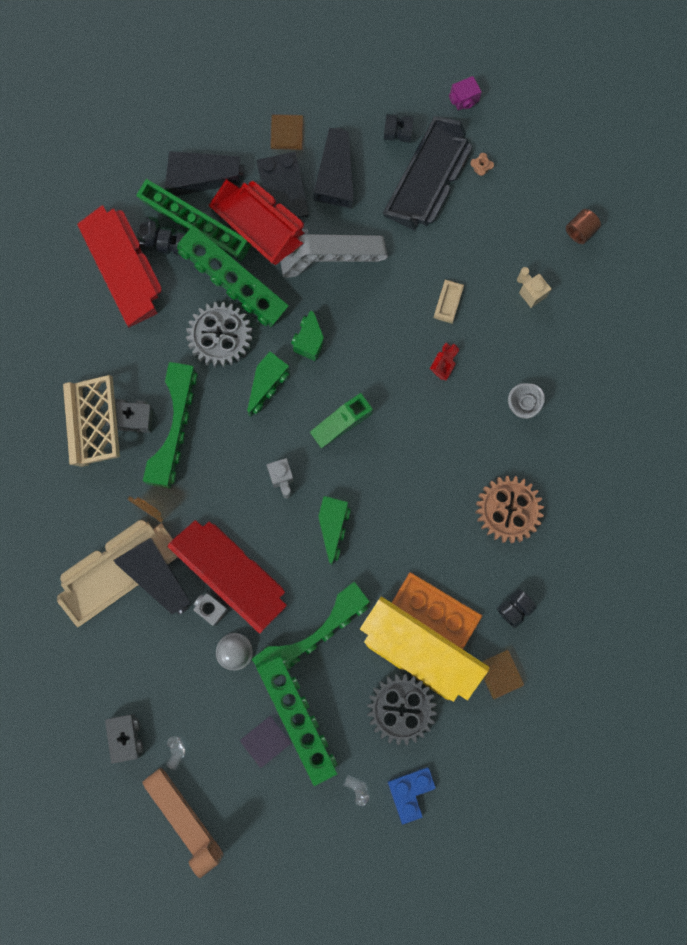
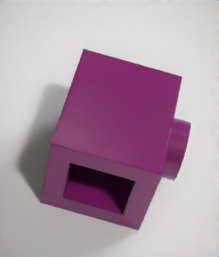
[449,76,481,111]

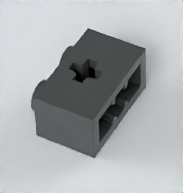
[106,399,153,433]
[105,714,143,764]

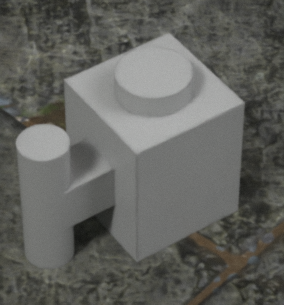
[267,458,294,499]

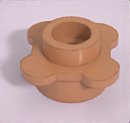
[470,153,494,176]

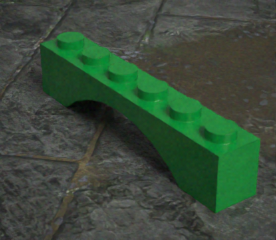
[143,362,198,489]
[251,582,370,681]

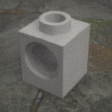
[193,593,228,626]

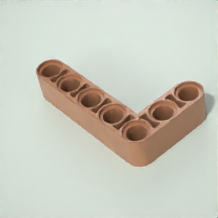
[142,768,224,878]

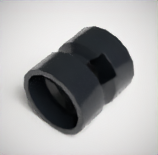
[383,113,414,143]
[157,226,188,256]
[497,588,537,629]

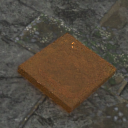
[271,115,303,150]
[127,496,163,523]
[482,650,524,699]

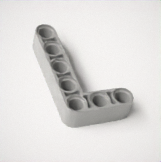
[280,234,388,278]

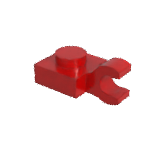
[430,343,459,381]

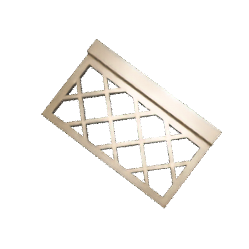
[63,375,120,467]

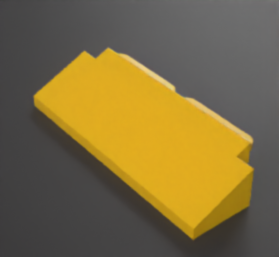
[360,596,490,702]

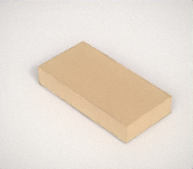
[433,280,464,324]

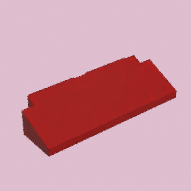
[208,179,305,265]
[77,205,162,328]
[167,520,287,634]

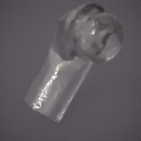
[166,736,185,770]
[344,775,370,806]

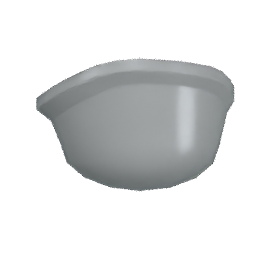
[508,383,545,419]
[216,633,253,671]

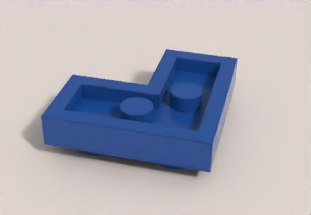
[387,767,436,825]

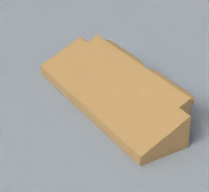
[57,520,178,628]

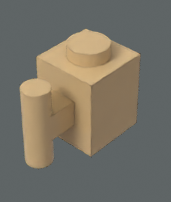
[517,267,551,308]

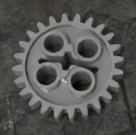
[186,302,252,368]

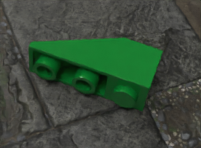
[247,351,290,417]
[310,393,373,449]
[318,496,351,565]

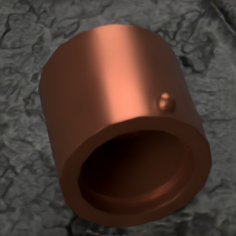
[565,209,601,244]

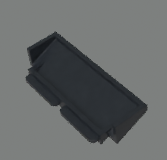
[383,116,472,231]

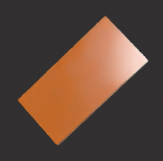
[392,572,482,649]

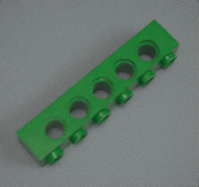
[136,179,252,262]
[177,225,289,327]
[256,654,338,786]

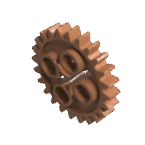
[475,476,544,544]

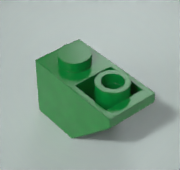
[291,311,324,361]

